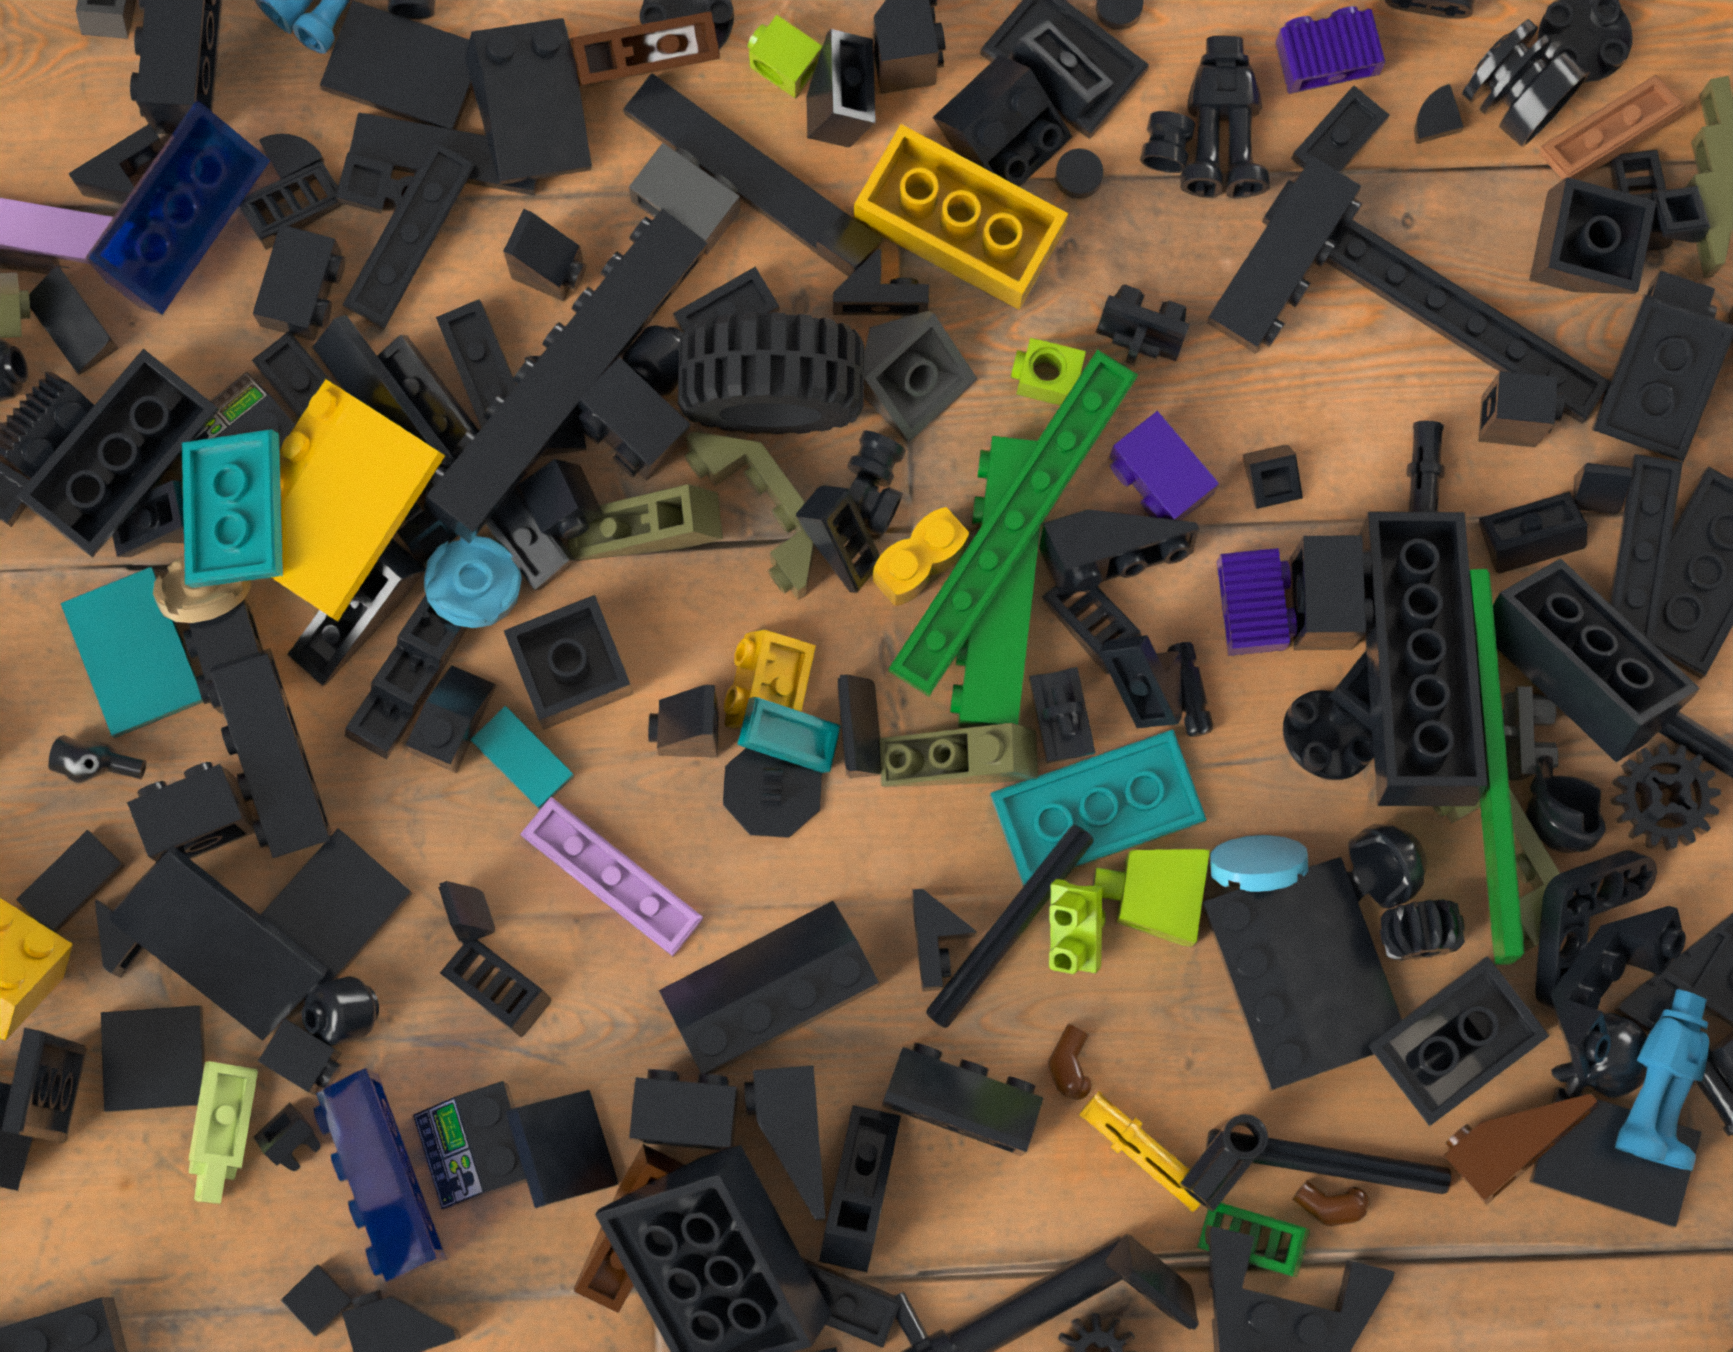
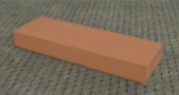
[1540,75,1685,180]

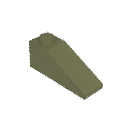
[568,484,723,561]

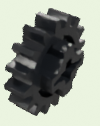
[1611,743,1721,851]

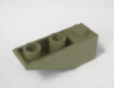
[880,723,1038,787]

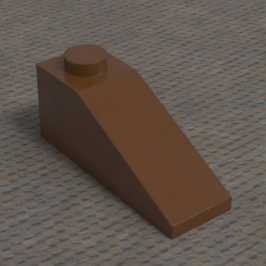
[570,11,721,87]
[1444,1094,1598,1205]
[574,1144,685,1313]

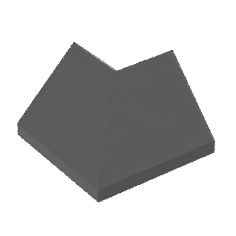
[864,311,978,442]

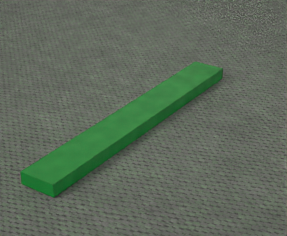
[888,349,1138,697]
[1470,569,1524,965]

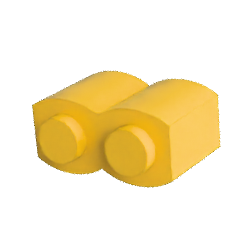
[873,507,969,606]

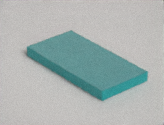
[990,729,1207,886]

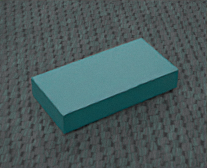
[737,697,841,773]
[470,706,574,810]

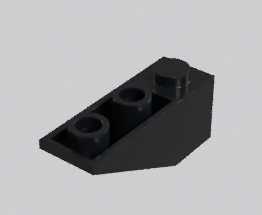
[1039,509,1199,595]

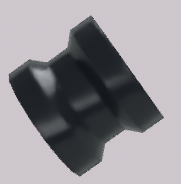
[847,430,906,487]

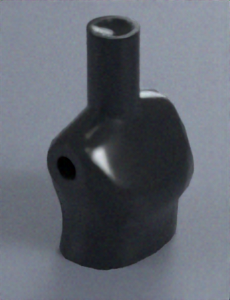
[48,735,146,783]

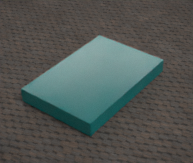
[182,429,283,588]
[60,567,203,738]

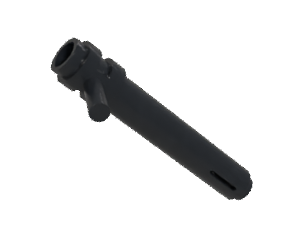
[894,1236,1123,1352]

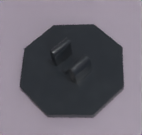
[723,748,822,838]

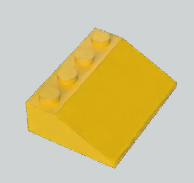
[271,379,445,621]

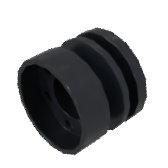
[1462,19,1590,147]

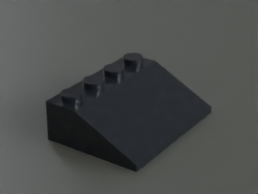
[1203,857,1402,1091]
[595,1145,832,1352]

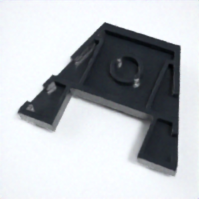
[1614,913,1733,1033]
[1205,1225,1395,1352]

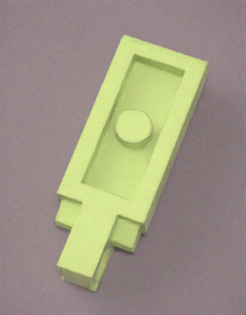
[188,1061,258,1204]

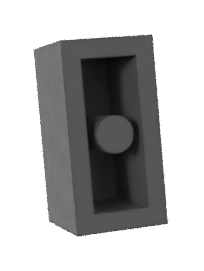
[629,143,741,255]

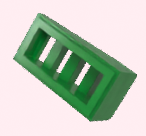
[1197,1203,1310,1277]

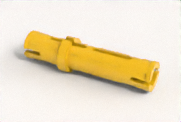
[1078,1091,1201,1213]

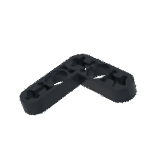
[1535,850,1657,1010]

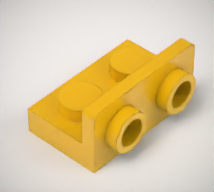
[723,630,816,729]

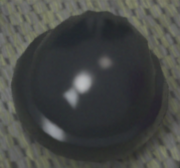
[1525,755,1606,853]
[1347,824,1427,909]
[1551,1013,1648,1099]

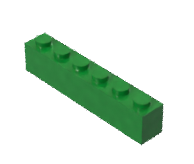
[950,436,1040,728]

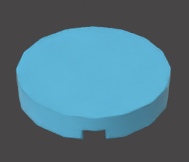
[424,536,522,628]
[1210,835,1309,892]

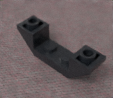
[1550,906,1686,1079]

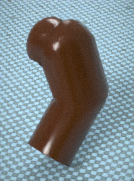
[1048,1024,1091,1100]
[1292,1180,1370,1227]

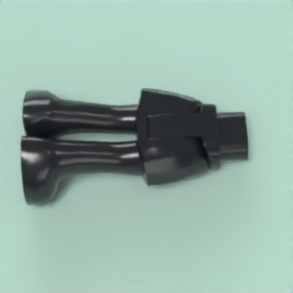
[1180,36,1270,199]

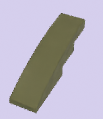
[1685,76,1733,278]

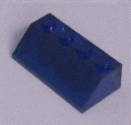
[85,101,271,315]
[313,1068,448,1282]

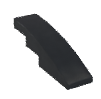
[345,572,468,760]

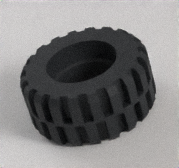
[678,312,864,434]

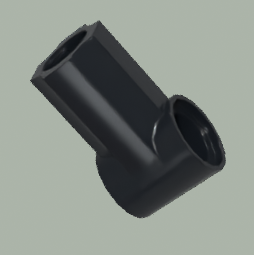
[1179,1114,1268,1212]

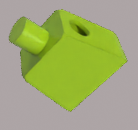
[1093,849,1210,947]

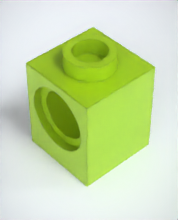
[747,15,822,99]
[1010,337,1086,406]

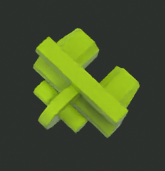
[1049,879,1106,974]

